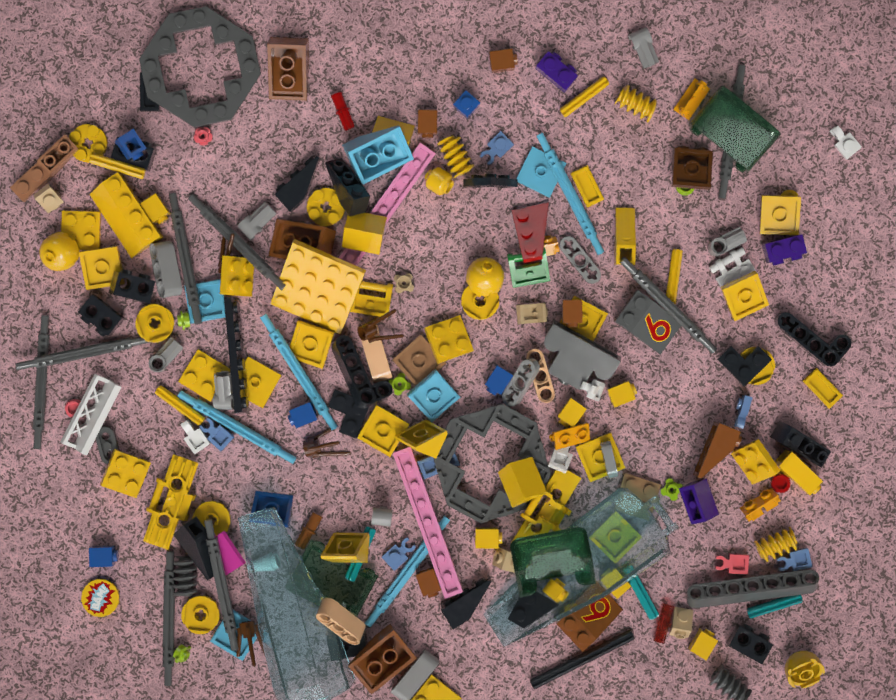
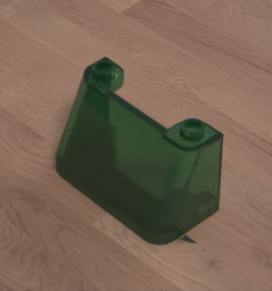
[688,86,781,173]
[510,527,596,597]
[286,539,378,617]

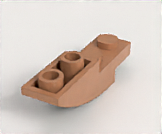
[10,135,79,202]

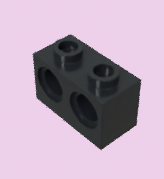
[111,137,157,172]
[109,269,156,304]
[78,294,125,337]
[726,623,773,664]

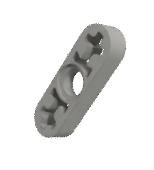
[559,236,601,284]
[502,358,540,407]

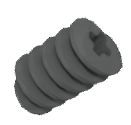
[173,556,198,596]
[709,664,752,700]

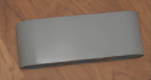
[149,241,182,298]
[390,649,440,700]

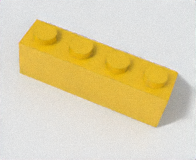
[89,172,164,259]

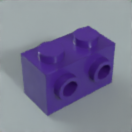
[535,51,578,93]
[762,234,807,266]
[679,478,719,525]

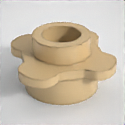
[394,273,414,293]

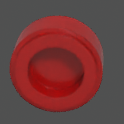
[771,474,791,493]

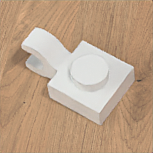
[829,126,862,160]
[580,379,605,402]
[181,419,211,455]
[548,446,573,473]

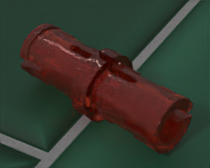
[653,603,674,644]

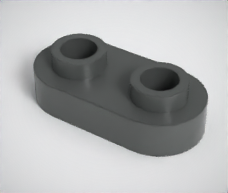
[96,427,120,464]

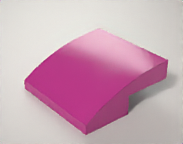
[215,531,246,576]

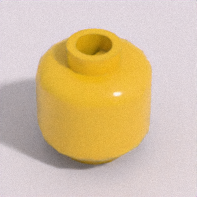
[425,167,454,195]

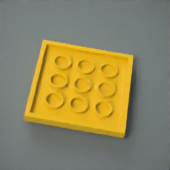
[270,239,366,335]

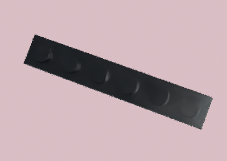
[224,297,249,414]

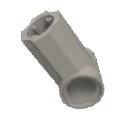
[628,27,659,69]
[237,202,276,241]
[707,227,747,257]
[148,337,184,373]
[213,371,234,410]
[371,506,393,527]

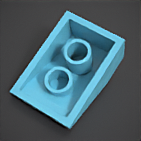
[342,125,414,185]

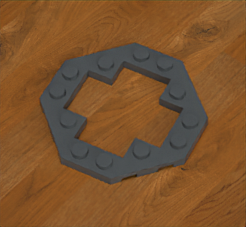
[139,6,261,128]
[433,404,551,523]

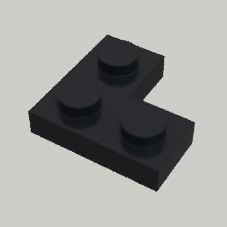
[463,174,518,188]
[717,346,772,387]
[328,389,369,439]

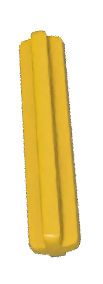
[560,76,609,117]
[89,153,146,179]
[666,249,683,304]
[155,385,205,425]

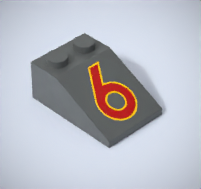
[614,290,681,355]

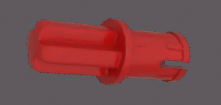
[331,92,354,131]

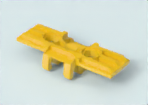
[143,454,199,550]
[511,470,581,557]

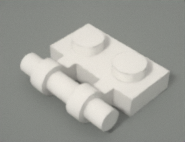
[709,247,756,287]

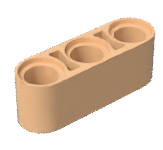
[361,325,393,383]
[526,349,555,403]
[316,598,366,645]

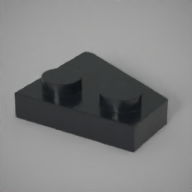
[508,585,559,629]

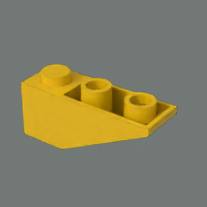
[614,208,636,265]

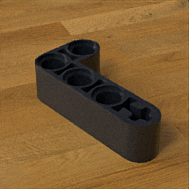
[774,312,852,367]
[331,335,393,408]

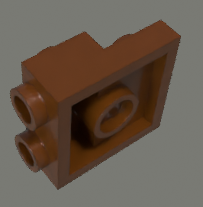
[671,146,713,190]

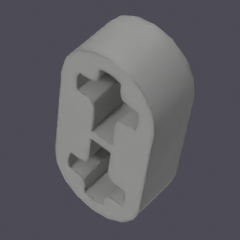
[600,441,618,479]

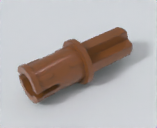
[295,512,323,550]

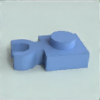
[480,131,514,165]
[734,395,753,429]
[200,418,235,451]
[382,537,416,571]
[776,548,812,571]

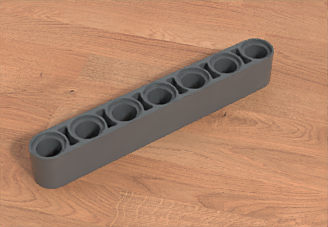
[687,570,819,608]

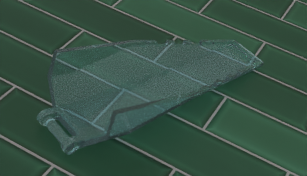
[484,488,679,647]
[238,507,355,700]

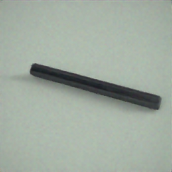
[530,630,635,689]

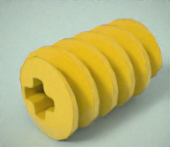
[614,84,657,123]
[437,136,474,179]
[754,527,797,562]

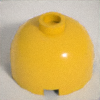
[39,232,79,272]
[465,257,504,296]
[784,651,825,688]

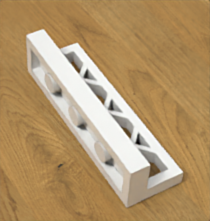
[60,374,121,455]

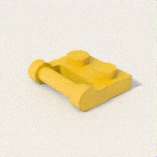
[350,281,393,318]

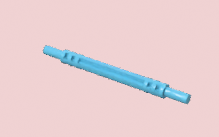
[536,132,604,255]
[260,314,338,430]
[177,390,297,464]
[365,516,450,627]

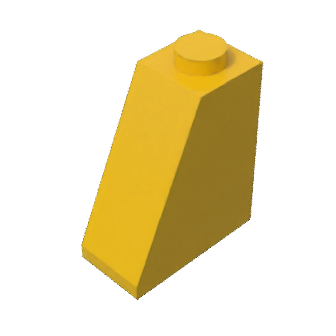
[775,449,823,495]

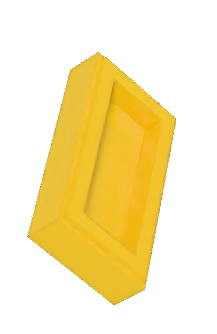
[570,165,604,208]
[802,368,843,409]

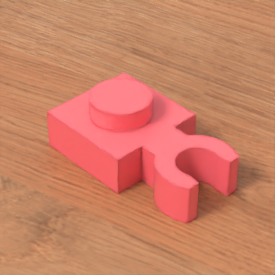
[715,553,749,575]

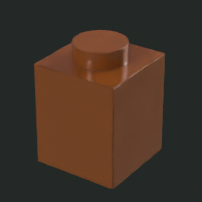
[489,49,518,73]
[418,110,438,139]
[562,300,582,327]
[415,567,441,598]

